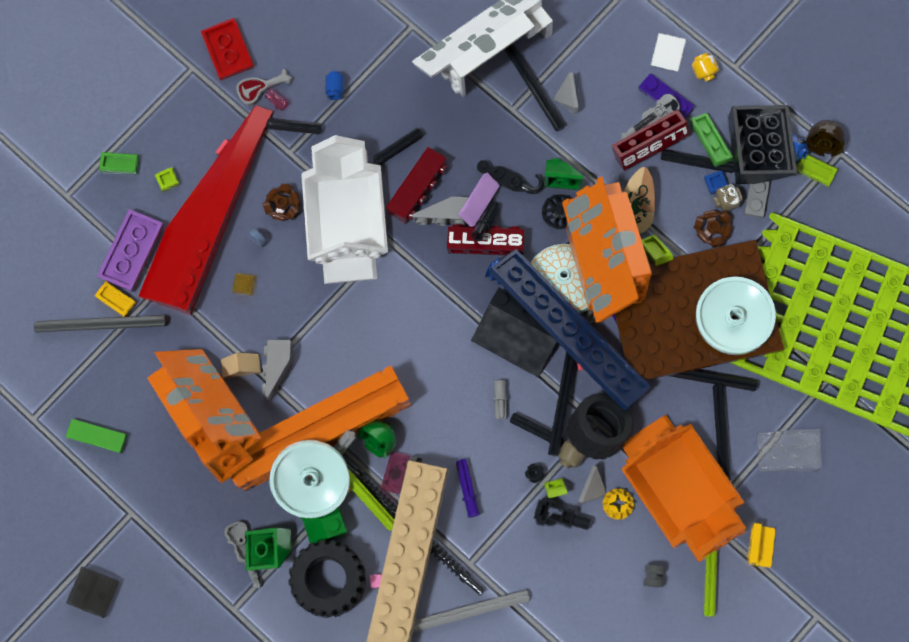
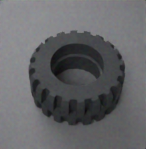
[288,540,366,618]

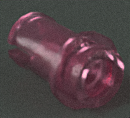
[264,88,288,111]

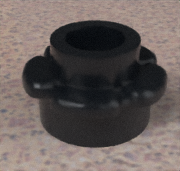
[525,464,544,483]

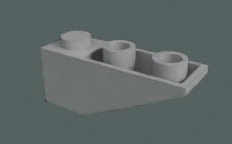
[412,197,469,226]
[262,340,293,400]

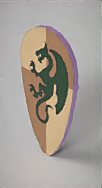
[624,167,655,234]

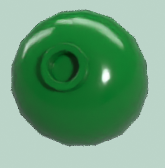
[358,420,397,459]

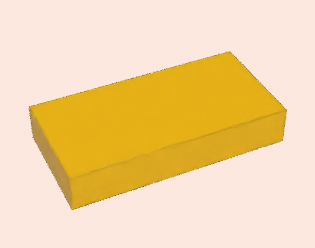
[95,281,137,317]

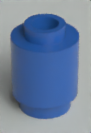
[325,71,344,100]

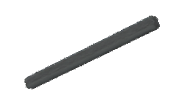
[34,315,166,333]

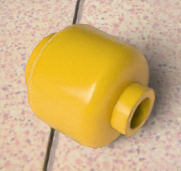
[692,53,719,82]

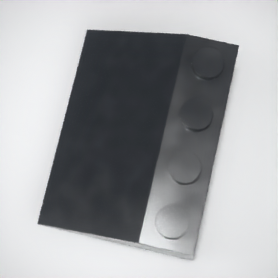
[728,105,797,184]
[471,287,558,378]

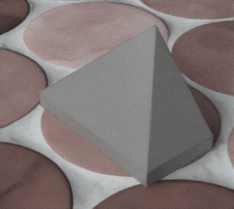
[553,72,579,114]
[578,465,606,505]

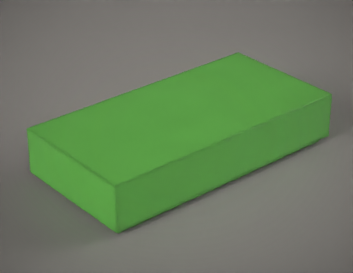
[99,152,139,174]

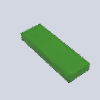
[689,113,733,167]
[66,419,127,453]

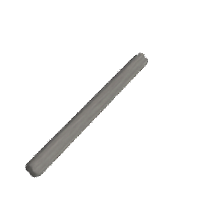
[413,590,530,632]

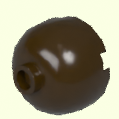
[806,120,845,157]

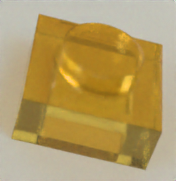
[232,273,255,296]

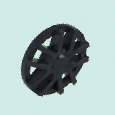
[542,195,571,229]

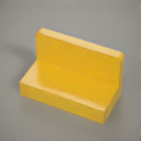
[747,523,775,568]

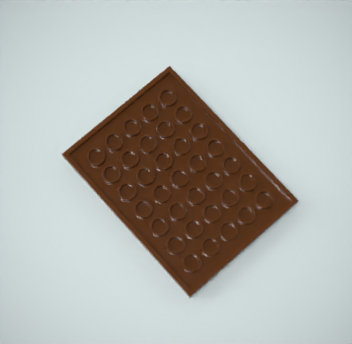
[614,240,784,381]

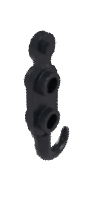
[477,160,544,195]

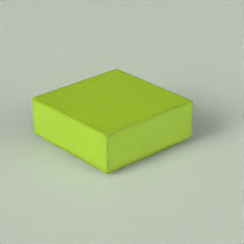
[155,167,180,192]
[544,478,568,498]

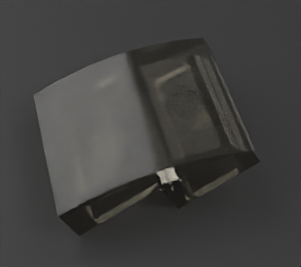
[66,566,120,618]

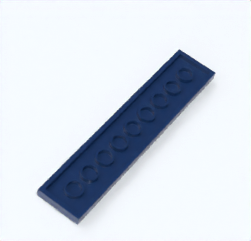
[489,249,651,411]

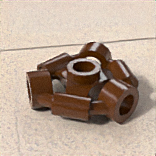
[263,184,301,221]
[694,210,733,248]

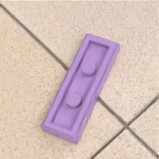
[459,173,500,227]

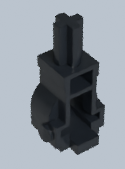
[534,497,591,530]

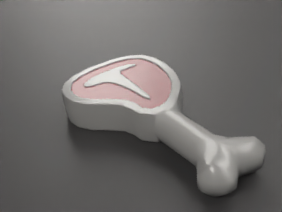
[237,69,292,106]

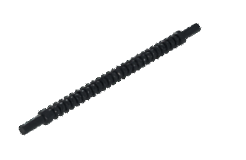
[344,459,485,596]

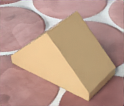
[221,353,261,379]

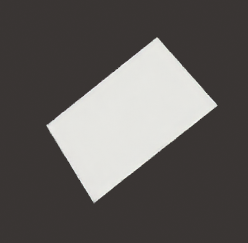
[651,33,686,71]

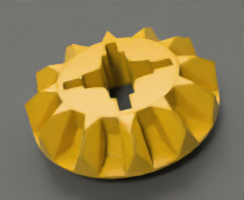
[602,488,634,520]

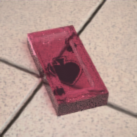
[380,452,410,495]

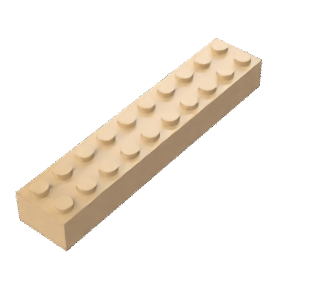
[367,460,449,642]

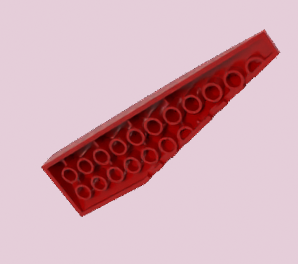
[138,105,273,315]

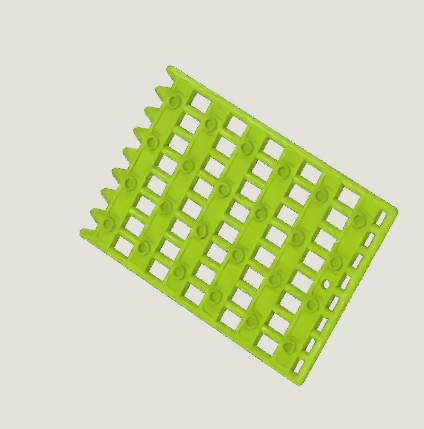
[730,213,909,437]

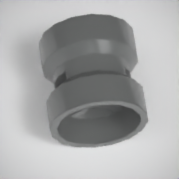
[643,565,665,588]

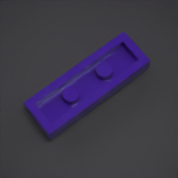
[638,73,694,119]

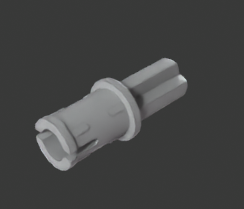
[493,380,508,420]

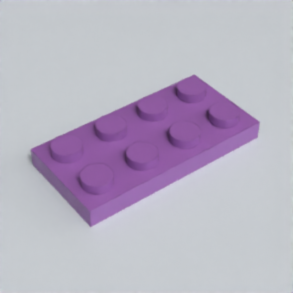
[97,209,164,292]

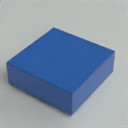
[704,171,728,195]

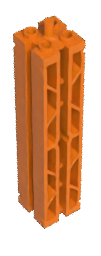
[222,365,411,492]

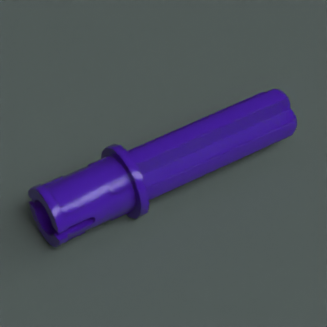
[456,459,480,518]

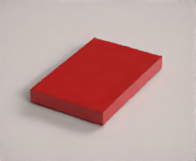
[201,18,255,81]

